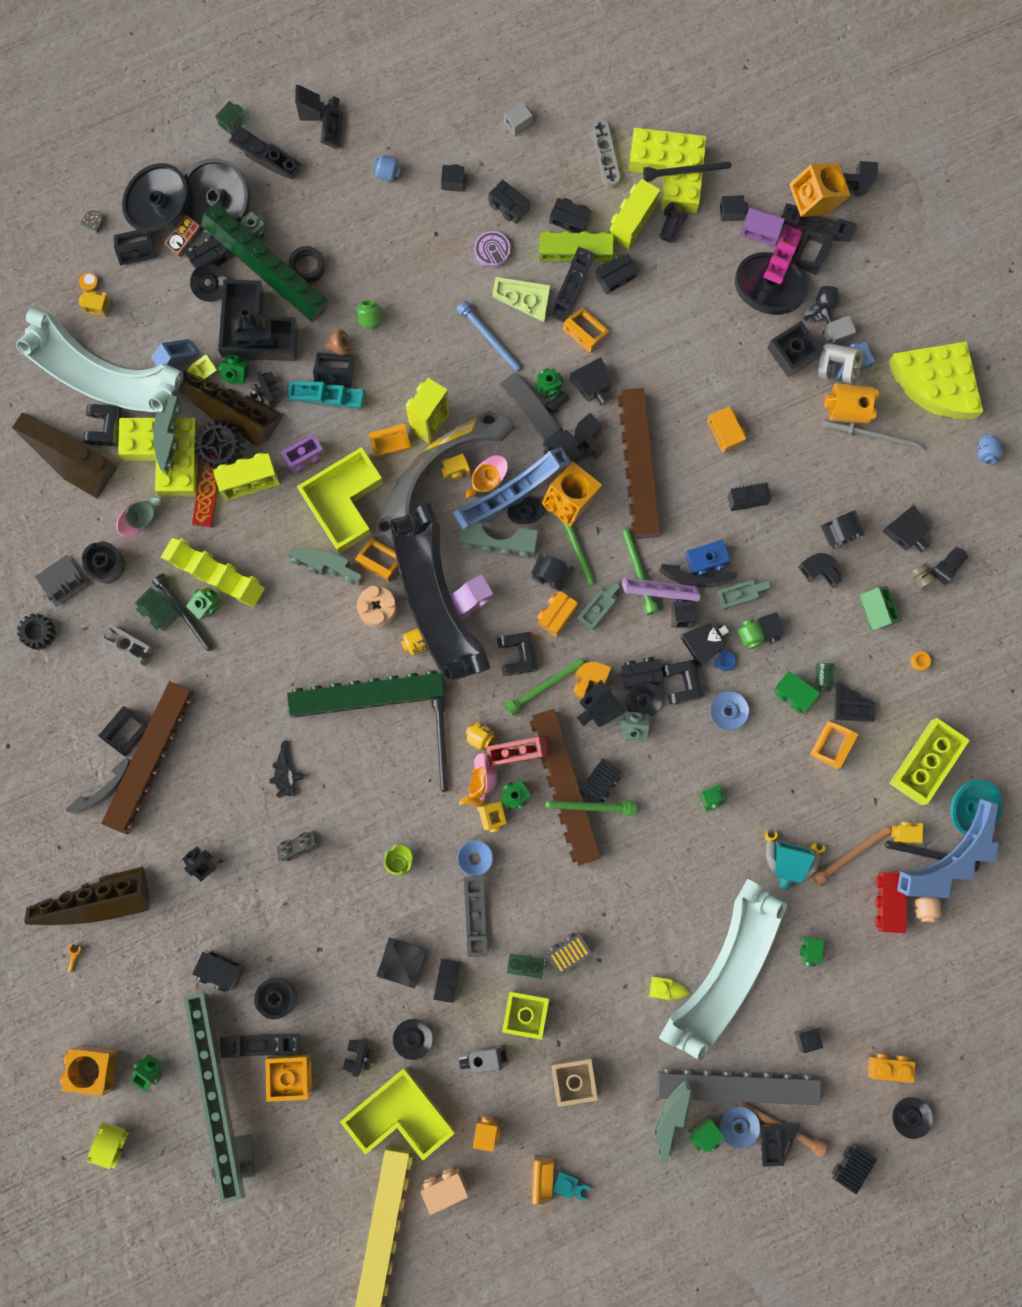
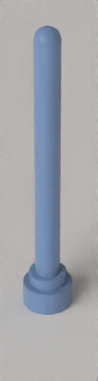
[456,300,521,371]

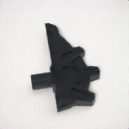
[269,740,304,798]

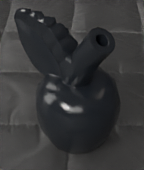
[803,286,840,324]

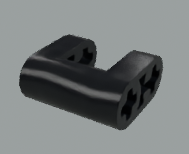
[83,404,122,446]
[497,632,539,676]
[662,659,705,705]

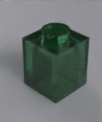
[215,101,246,136]

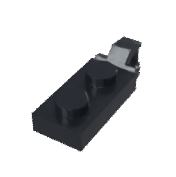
[321,96,343,149]

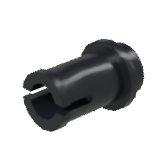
[546,391,570,414]

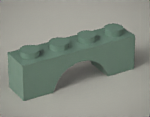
[459,523,538,558]

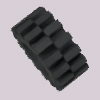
[17,613,56,650]

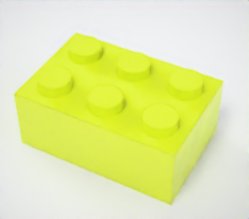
[609,179,660,250]
[213,453,280,501]

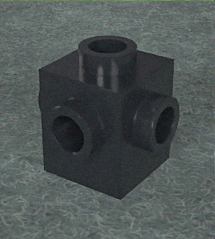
[182,846,216,882]

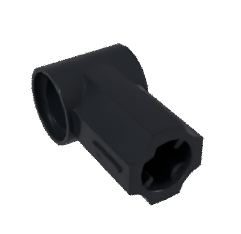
[660,202,688,243]
[930,547,968,585]

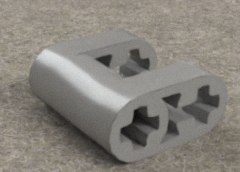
[818,343,863,385]

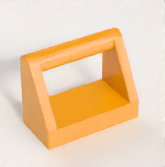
[563,307,610,353]
[368,424,411,458]
[355,538,398,582]
[810,721,858,770]
[532,1156,554,1205]

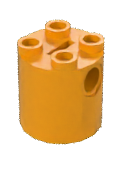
[824,383,879,424]

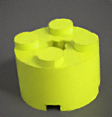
[87,1121,129,1170]

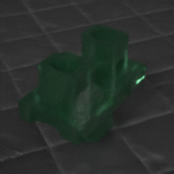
[507,953,545,979]

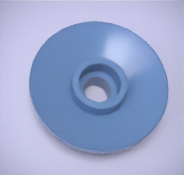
[710,692,749,730]
[719,1106,760,1148]

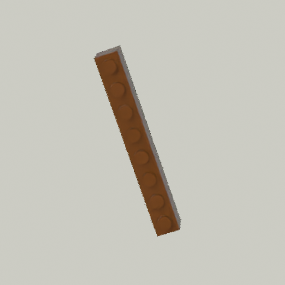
[617,388,660,539]
[101,681,194,834]
[529,709,601,866]

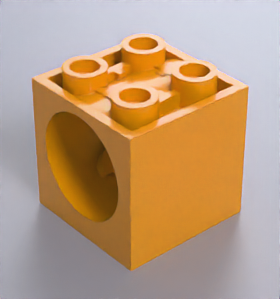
[789,163,851,217]
[541,462,602,527]
[60,1046,119,1096]
[265,1053,313,1102]

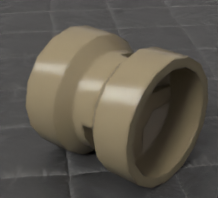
[909,563,936,590]

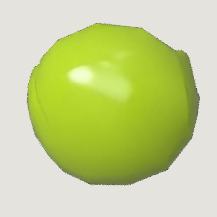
[384,844,414,876]

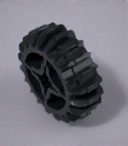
[194,419,245,470]

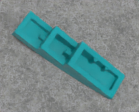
[286,381,366,409]

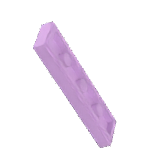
[622,578,701,601]

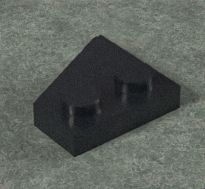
[834,682,875,723]
[760,1123,800,1167]

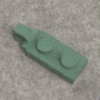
[716,580,771,610]
[577,581,620,631]

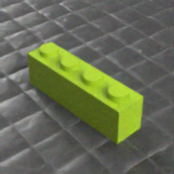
[539,231,613,262]

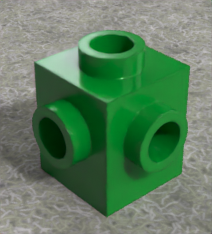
[219,355,249,384]
[535,368,563,399]
[186,588,221,619]
[500,780,531,811]
[129,1054,164,1092]

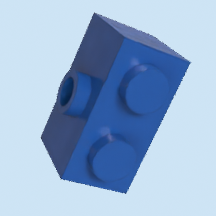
[685,539,730,576]

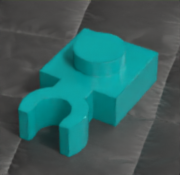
[552,1171,590,1201]

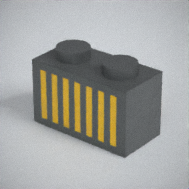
[546,932,592,976]

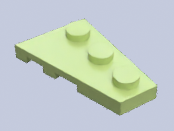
[493,277,550,322]

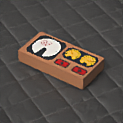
[164,215,202,257]

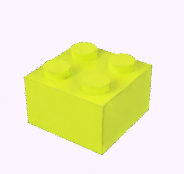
[502,991,549,1040]

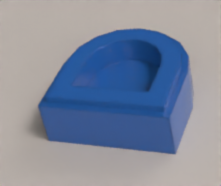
[714,649,736,671]

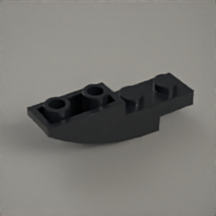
[229,125,302,180]

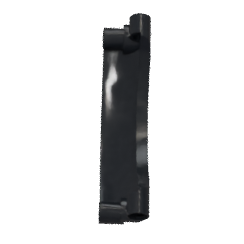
[390,503,491,682]

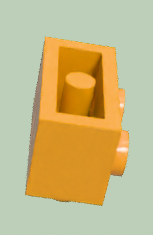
[868,1054,915,1083]
[473,1115,501,1152]

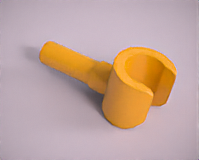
[68,944,83,973]

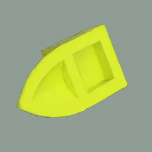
[187,354,219,380]
[649,976,690,1000]

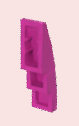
[764,225,803,284]

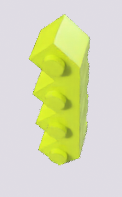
[160,538,265,608]

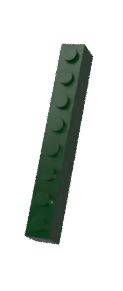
[201,203,328,323]
[287,671,444,718]

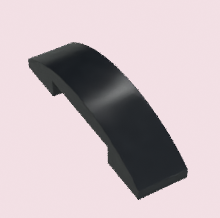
[781,203,857,242]
[548,246,595,323]
[659,564,738,588]
[220,1034,300,1058]

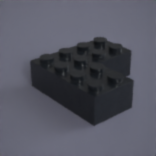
[218,279,298,361]

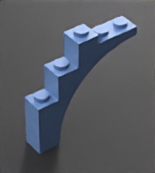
[453,447,571,529]
[897,799,999,898]

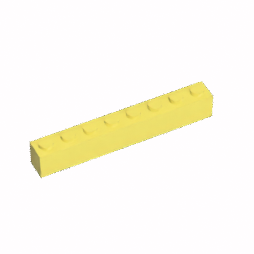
[355,1147,413,1307]

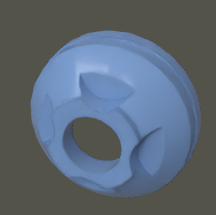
[457,840,493,876]

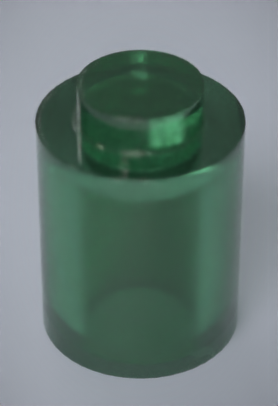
[815,663,836,692]

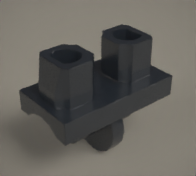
[250,371,284,408]
[343,1038,378,1077]

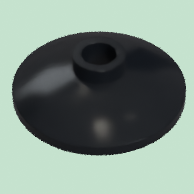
[190,264,227,302]
[507,498,545,525]
[625,682,663,717]
[393,1019,433,1060]
[892,1097,933,1139]

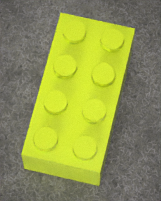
[406,378,450,444]
[889,718,970,806]

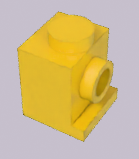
[79,291,111,317]
[440,453,470,480]
[477,801,507,832]
[891,822,923,844]

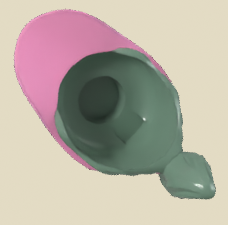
[117,496,163,537]

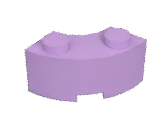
[450,574,493,621]

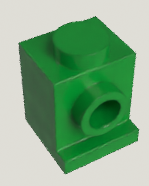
[699,785,726,812]
[800,937,824,967]

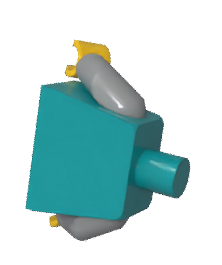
[765,830,825,890]

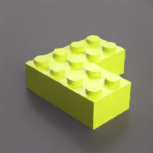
[628,128,706,214]
[118,418,199,497]
[297,447,383,554]
[340,1067,455,1160]

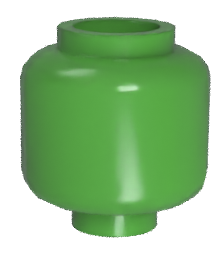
[357,300,382,329]
[738,619,766,649]

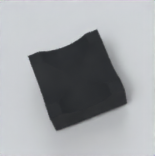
[376,938,427,989]

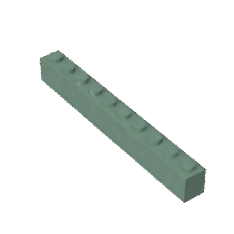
[183,992,246,1204]

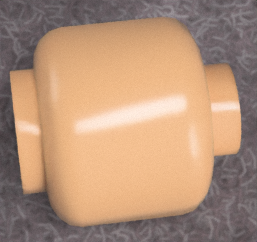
[914,897,942,923]

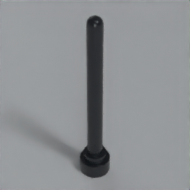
[643,161,732,182]
[152,573,213,651]
[431,699,448,793]
[885,841,980,872]

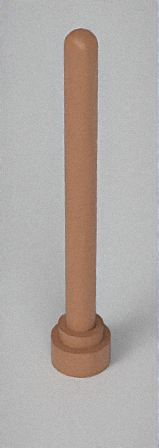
[811,827,891,887]
[737,1102,828,1158]

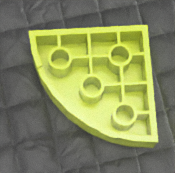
[888,341,983,420]

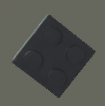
[767,321,823,377]
[192,951,245,992]

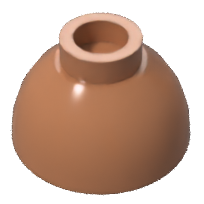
[326,329,351,355]

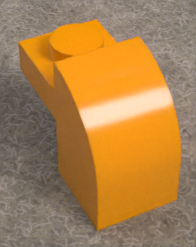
[573,662,611,699]

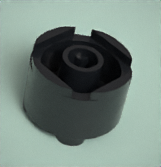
[542,428,585,473]
[820,510,865,549]
[81,541,126,584]
[531,553,575,591]
[254,977,297,1020]

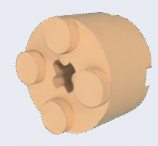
[357,586,397,628]

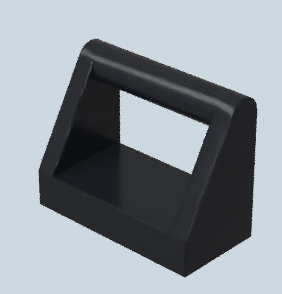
[114,230,156,266]
[791,231,834,275]
[313,353,354,387]
[98,706,148,757]

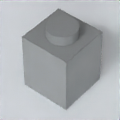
[504,102,533,136]
[825,316,856,345]

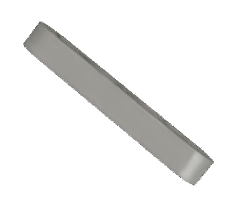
[592,119,620,188]

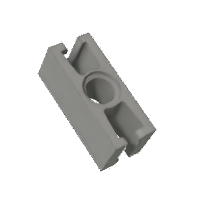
[99,623,154,666]

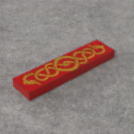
[192,452,219,528]

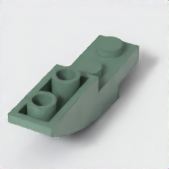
[153,395,182,475]
[287,549,363,586]
[653,1080,693,1163]

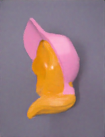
[466,455,508,498]
[459,753,498,806]

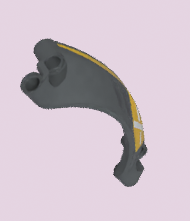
[376,411,516,546]

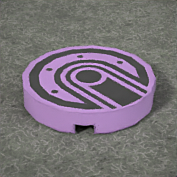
[474,231,510,268]

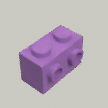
[740,208,784,247]
[281,434,325,474]

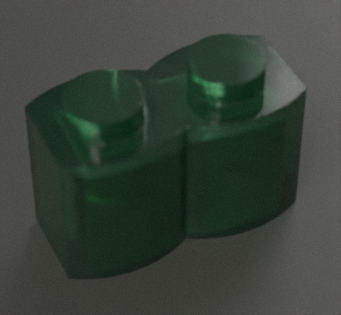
[135,587,180,631]

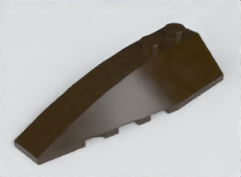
[178,369,283,447]
[12,413,117,499]
[24,867,150,925]

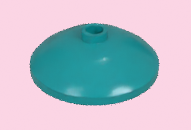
[950,779,1003,835]

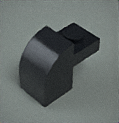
[843,161,878,196]
[574,413,603,459]
[798,553,842,589]

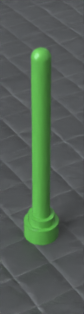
[563,523,595,586]
[622,528,660,615]
[504,658,585,716]
[546,801,637,816]

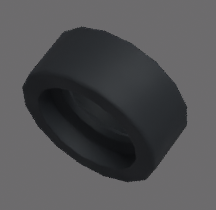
[289,246,325,284]

